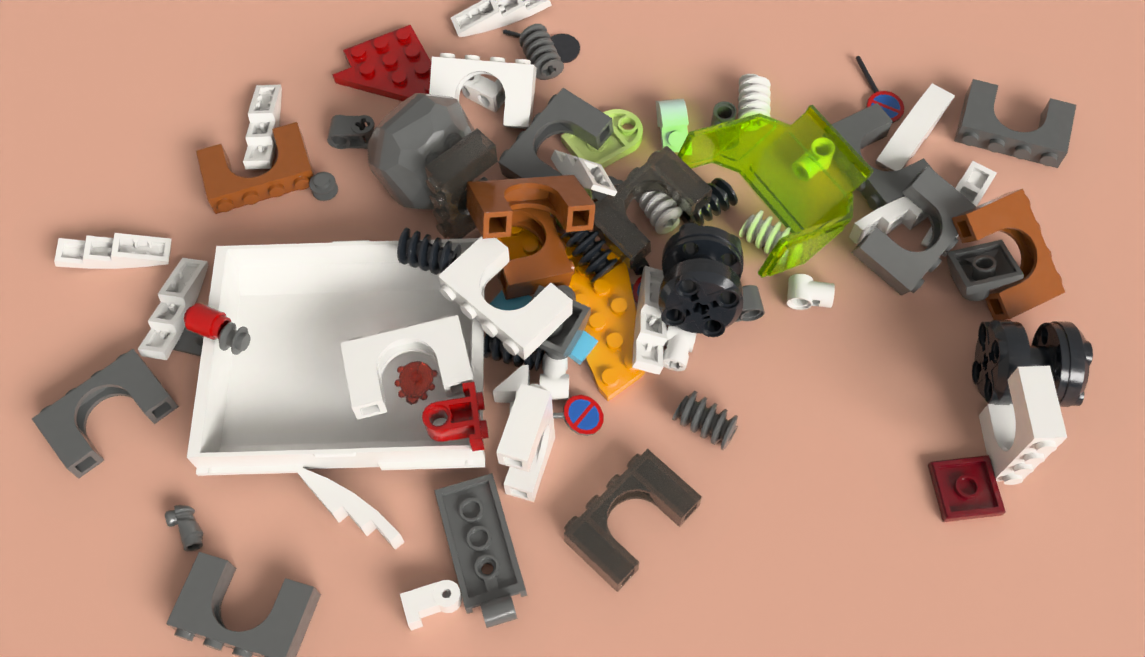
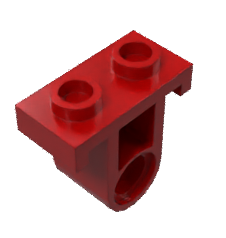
[422,382,489,452]

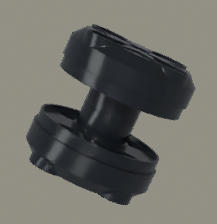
[658,223,744,337]
[972,320,1093,407]

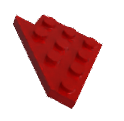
[332,25,432,101]

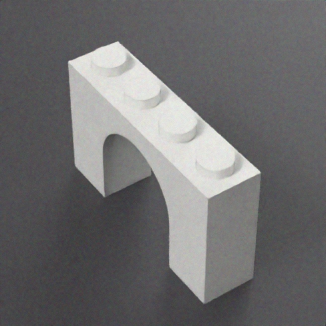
[429,53,537,129]
[438,236,573,360]
[340,315,474,419]
[979,366,1067,485]
[496,383,555,502]

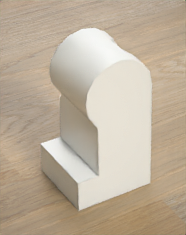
[462,75,505,112]
[400,580,462,631]

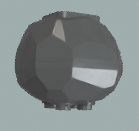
[367,93,482,210]

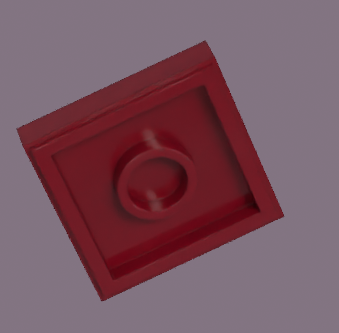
[928,455,1006,522]

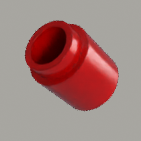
[184,303,231,340]

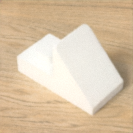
[493,365,530,412]

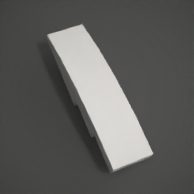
[451,0,552,37]
[876,83,955,172]
[243,84,282,170]
[551,150,617,196]
[921,161,997,257]
[849,184,955,244]
[54,233,172,269]
[138,258,208,360]
[632,266,667,375]
[297,467,404,550]

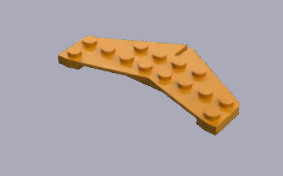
[497,227,645,401]

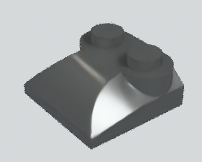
[947,240,1024,301]
[528,285,591,360]

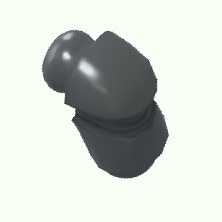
[165,505,204,551]

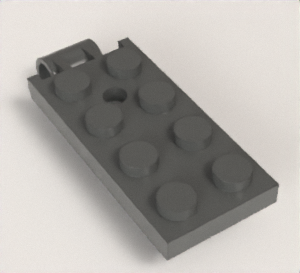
[434,473,527,628]

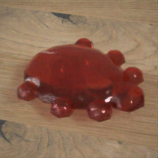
[394,361,438,405]

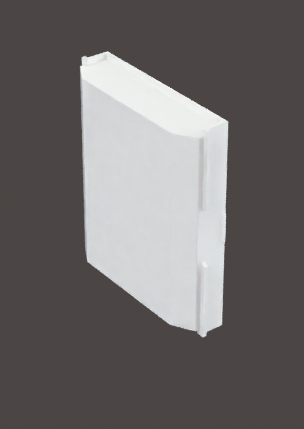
[187,238,485,476]

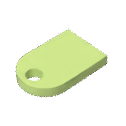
[561,109,643,168]

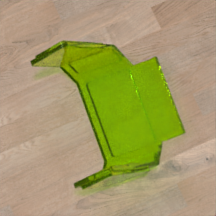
[671,105,874,278]

